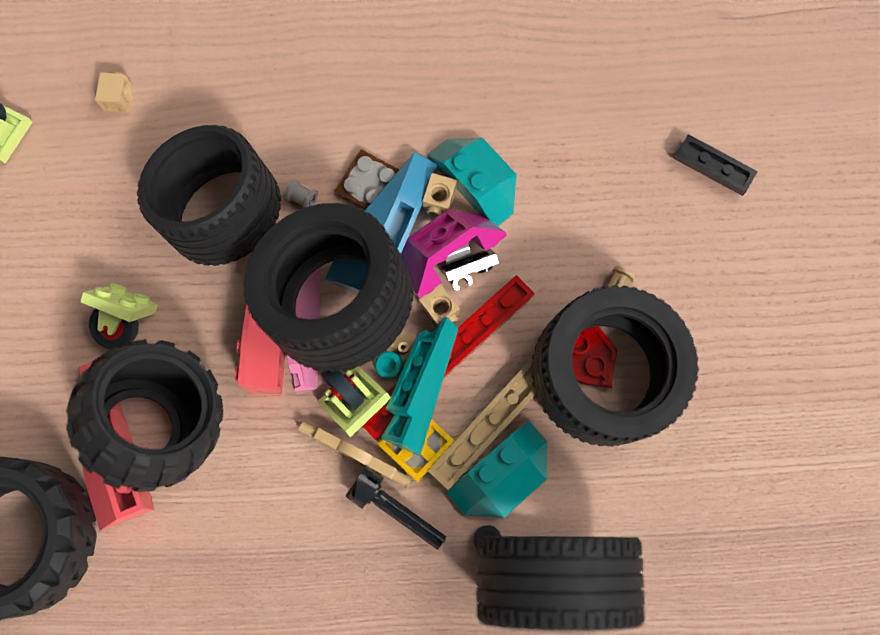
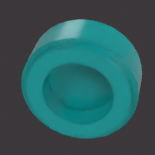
[375,352,404,379]

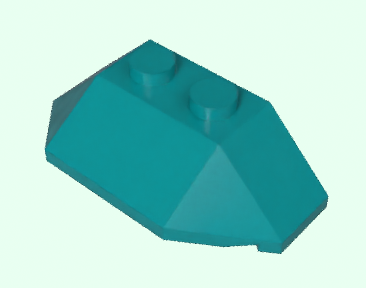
[427,138,517,226]
[446,421,548,518]

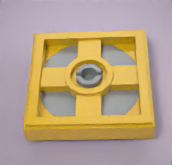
[377,419,455,483]

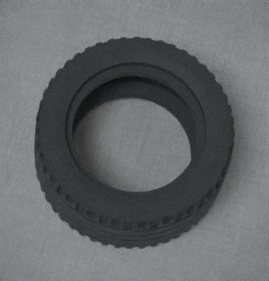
[244,203,414,372]
[531,285,699,446]
[476,536,645,632]

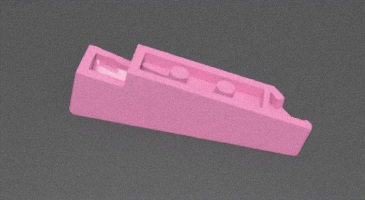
[287,267,321,392]

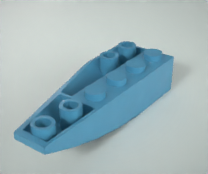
[325,152,437,295]

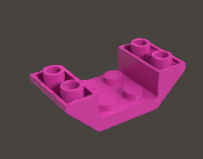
[402,209,507,298]

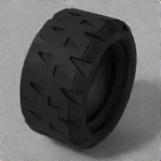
[0,456,97,620]

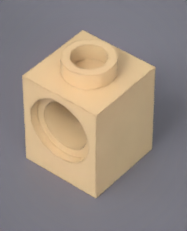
[95,71,134,114]
[423,173,457,218]
[419,284,460,328]

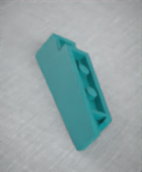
[381,317,458,455]

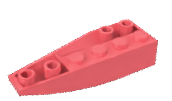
[234,304,285,395]
[79,362,155,531]

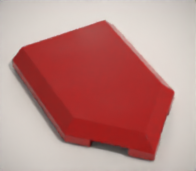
[572,326,617,388]

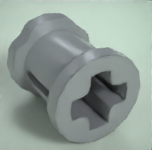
[284,179,318,208]

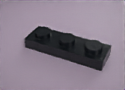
[674,134,758,196]

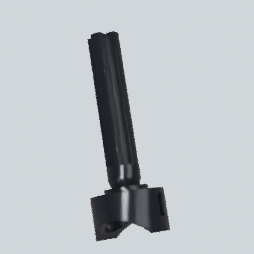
[346,467,446,550]

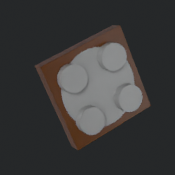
[335,149,399,210]

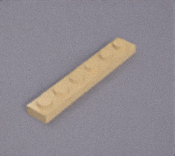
[428,358,536,491]

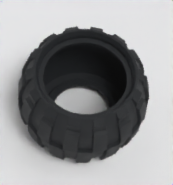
[66,339,223,492]

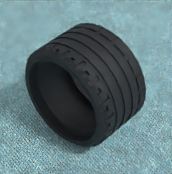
[137,125,281,266]

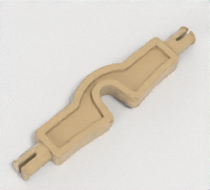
[298,421,413,489]

